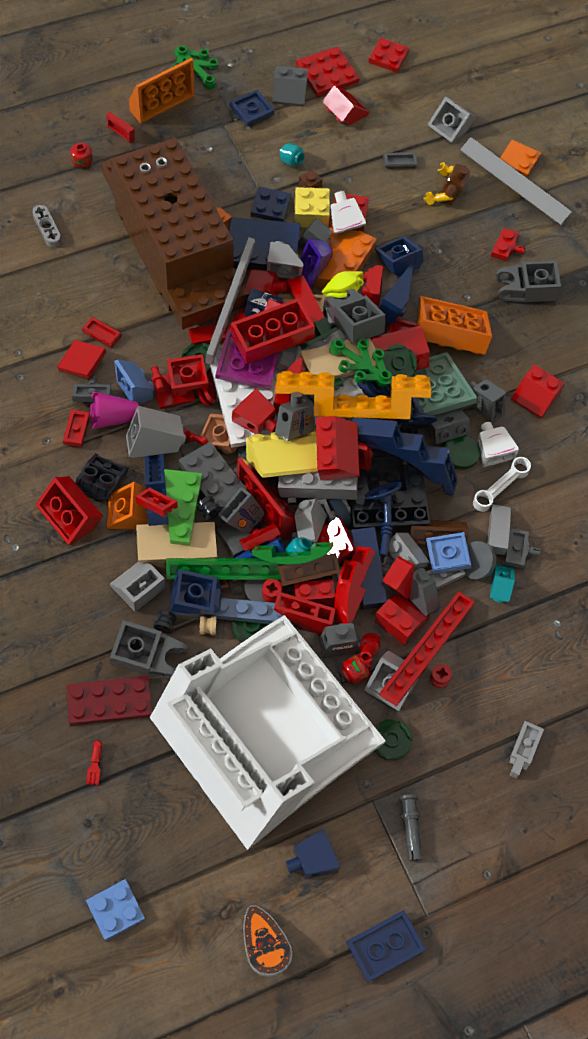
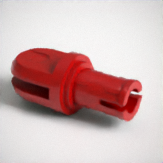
[196,381,217,406]
[359,633,381,663]

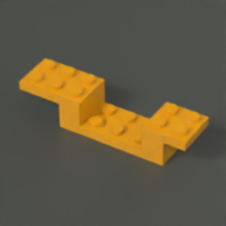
[276,371,431,419]

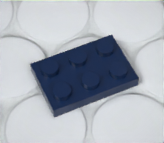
[346,910,426,983]

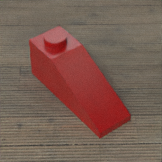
[273,591,336,635]

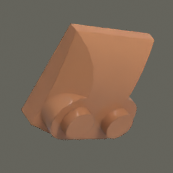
[197,414,238,454]

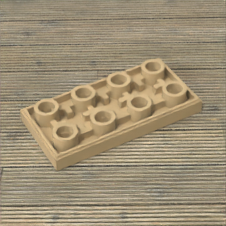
[300,338,379,379]
[136,522,217,563]

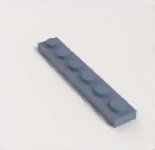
[172,598,291,624]

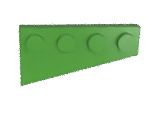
[164,469,203,546]

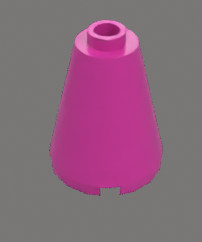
[90,392,142,429]

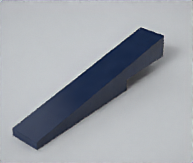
[145,454,168,526]

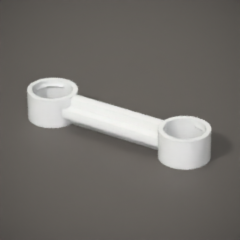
[473,457,531,512]

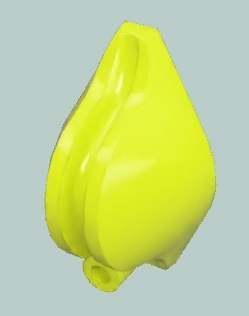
[322,271,364,299]

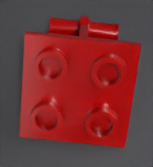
[151,366,195,409]

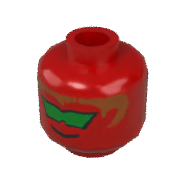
[70,143,93,168]
[341,654,372,684]

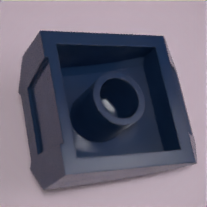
[374,236,423,277]
[170,569,222,614]

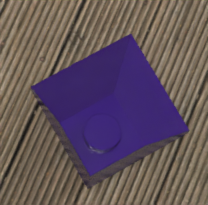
[300,238,333,287]

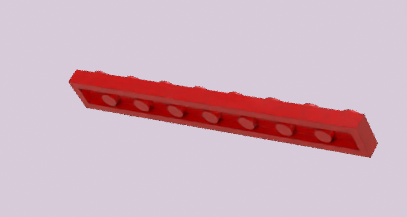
[379,591,475,707]

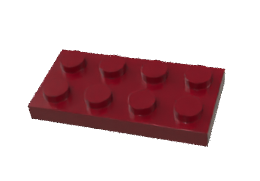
[66,676,152,726]

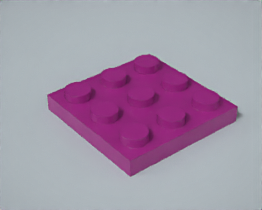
[215,329,279,390]

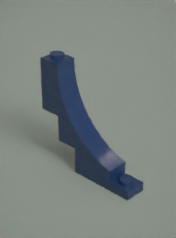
[352,417,458,495]

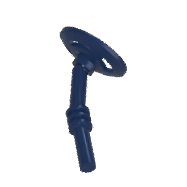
[400,397,438,426]
[365,482,402,557]

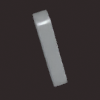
[32,205,61,247]

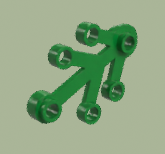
[173,46,218,90]
[329,338,393,387]

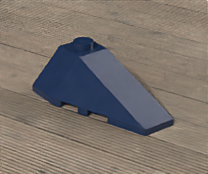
[379,265,413,324]

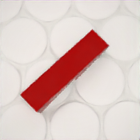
[287,275,324,322]

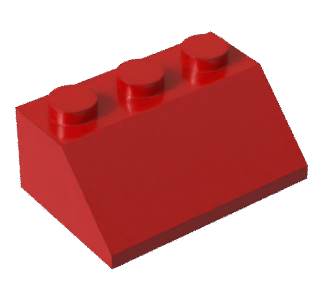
[371,326,430,370]
[316,416,360,480]
[35,476,103,545]

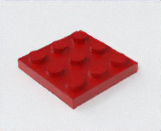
[296,46,360,97]

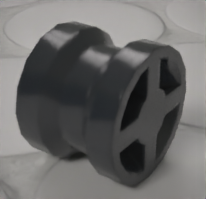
[197,496,221,520]
[153,610,177,634]

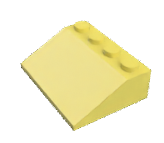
[246,428,318,478]

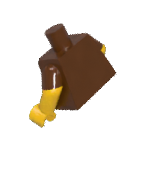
[424,163,471,206]

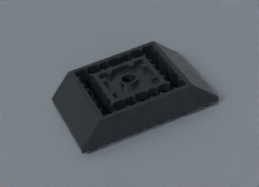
[348,424,430,529]

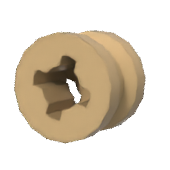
[200,616,216,636]

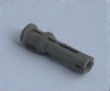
[399,794,423,862]

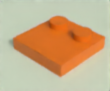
[500,140,541,178]

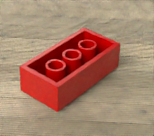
[231,298,315,364]

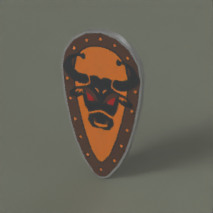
[243,905,292,977]

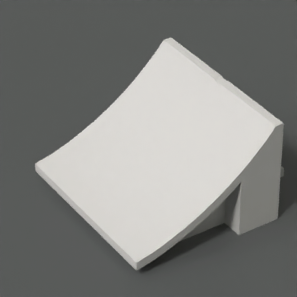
[150,615,386,850]

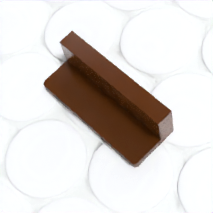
[410,520,469,545]
[277,553,340,586]

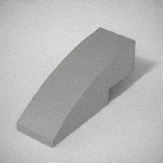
[487,504,511,556]

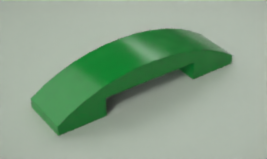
[252,542,334,564]

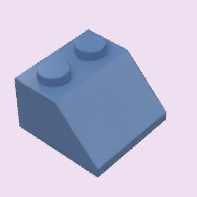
[114,359,155,406]

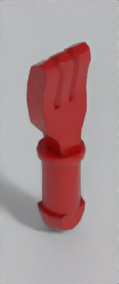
[183,428,208,445]
[86,740,102,785]

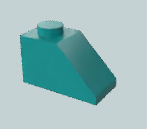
[490,564,515,603]

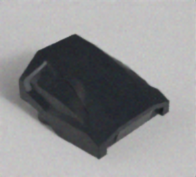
[76,453,129,501]

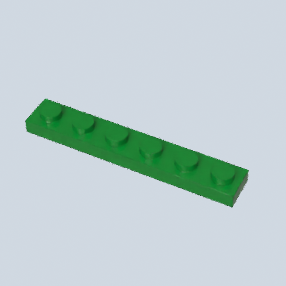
[166,558,285,580]

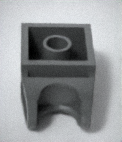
[496,260,561,302]
[324,289,385,344]
[110,620,189,679]

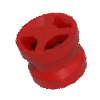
[262,579,282,603]
[430,664,452,688]

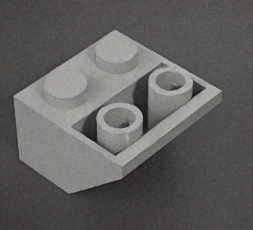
[379,533,430,576]
[110,562,165,612]

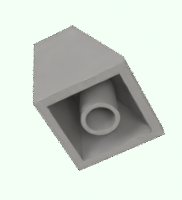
[126,406,186,458]

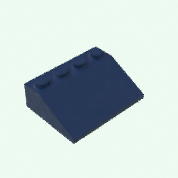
[229,217,300,271]

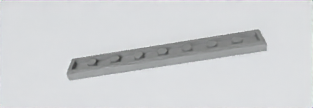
[460,137,572,226]
[205,237,255,365]

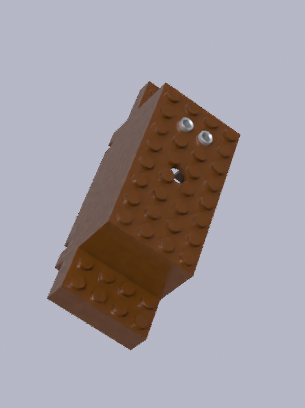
[101,137,248,330]

